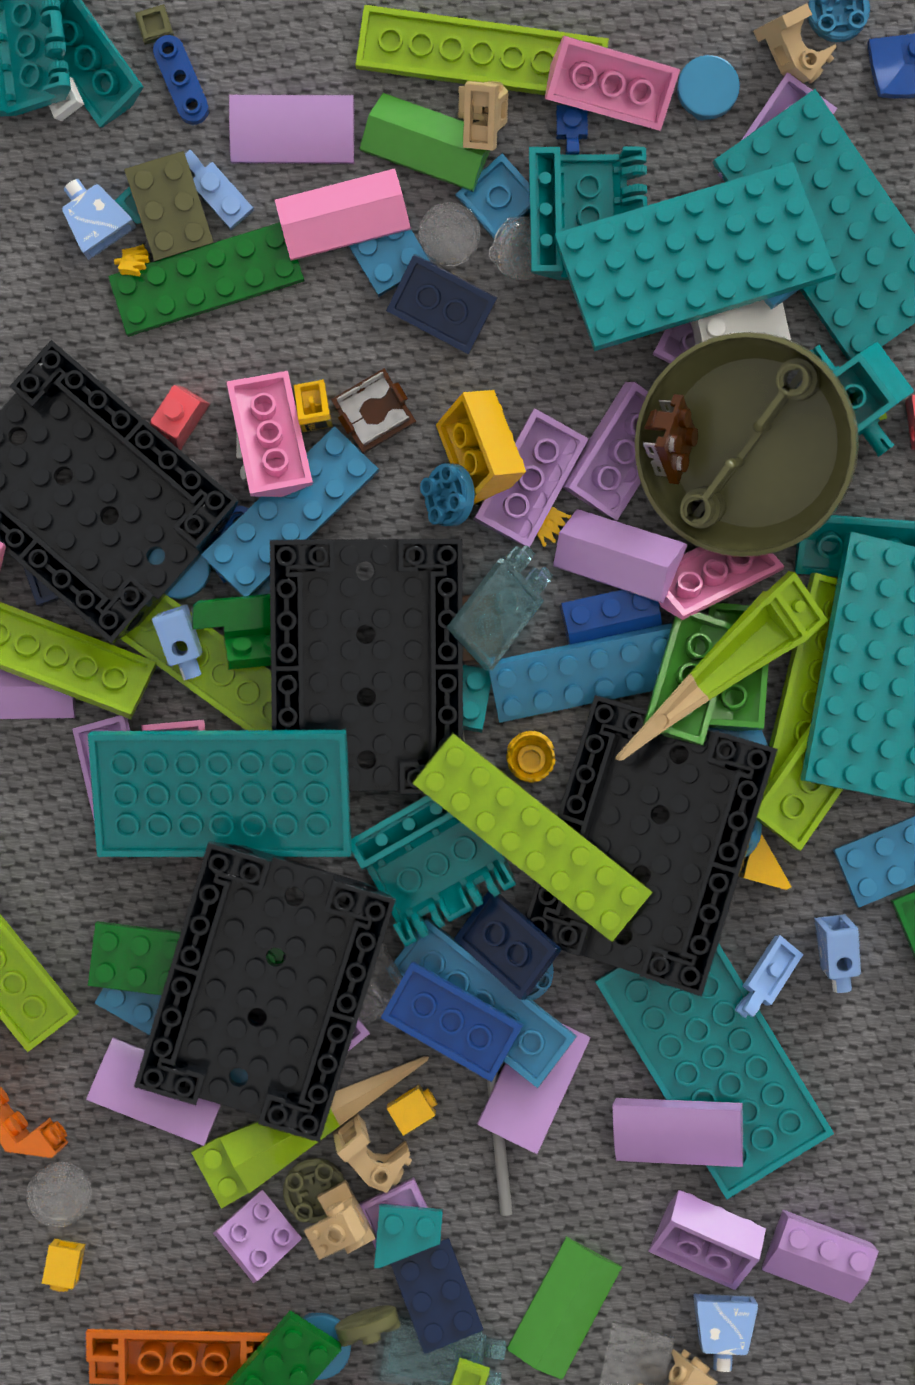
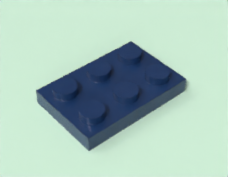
[386,254,498,354]
[454,891,562,1000]
[391,1238,484,1355]

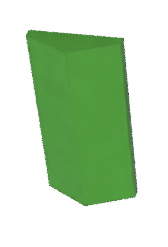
[360,93,490,192]
[709,603,769,731]
[643,612,733,746]
[507,1236,622,1380]

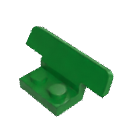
[192,594,271,670]

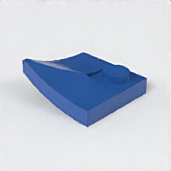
[867,34,915,99]

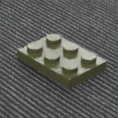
[124,151,214,261]

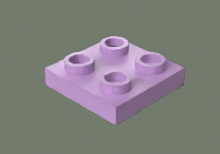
[213,1190,302,1283]

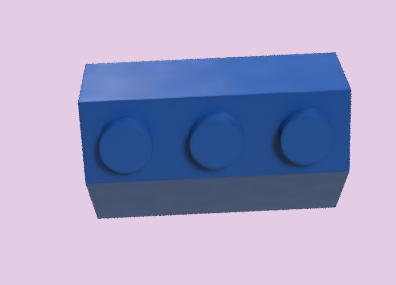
[560,590,662,645]

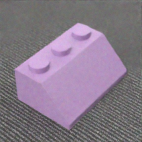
[649,1190,766,1290]
[762,1210,879,1303]

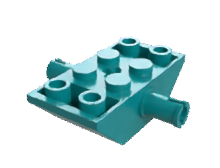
[810,342,914,457]

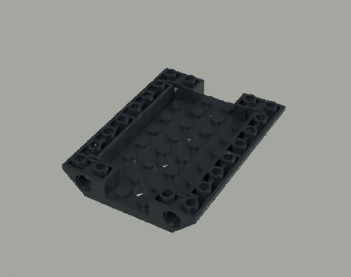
[0,340,239,644]
[270,539,463,794]
[526,695,778,997]
[134,841,396,1142]

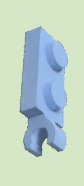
[185,150,254,230]
[735,935,803,1018]

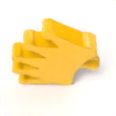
[114,244,150,276]
[537,507,571,547]

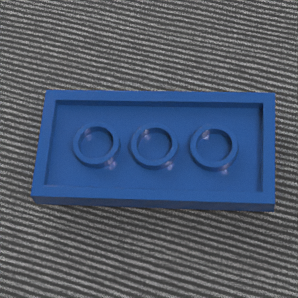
[381,961,524,1082]

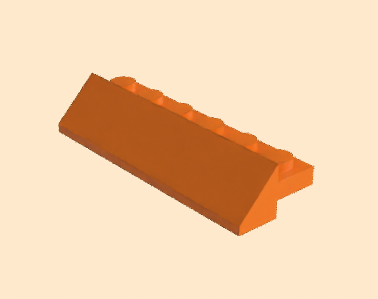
[86,1329,270,1385]

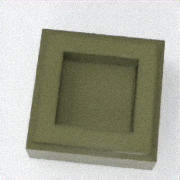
[135,4,174,45]

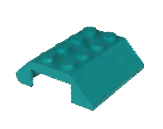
[0,0,71,116]
[529,146,648,280]
[351,796,517,947]

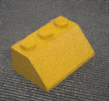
[436,390,526,505]

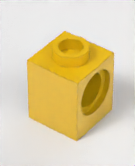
[386,1084,438,1136]
[42,1239,86,1292]

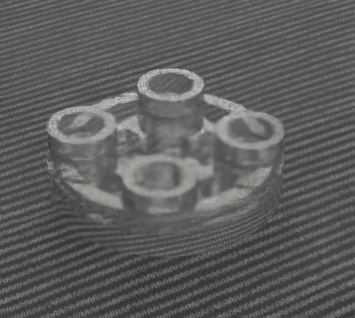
[418,202,480,266]
[489,217,538,281]
[26,1162,92,1228]

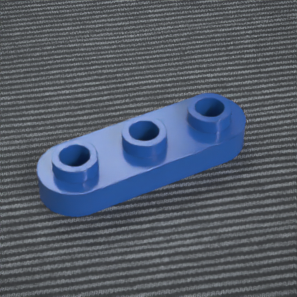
[153,35,209,125]

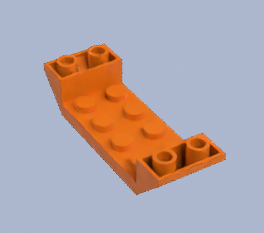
[0,1087,68,1158]

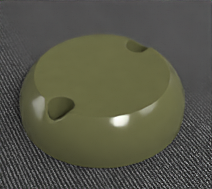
[635,332,859,557]

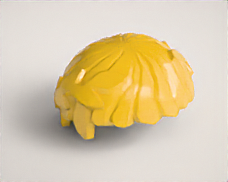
[506,731,556,783]

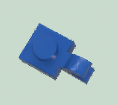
[556,105,588,154]

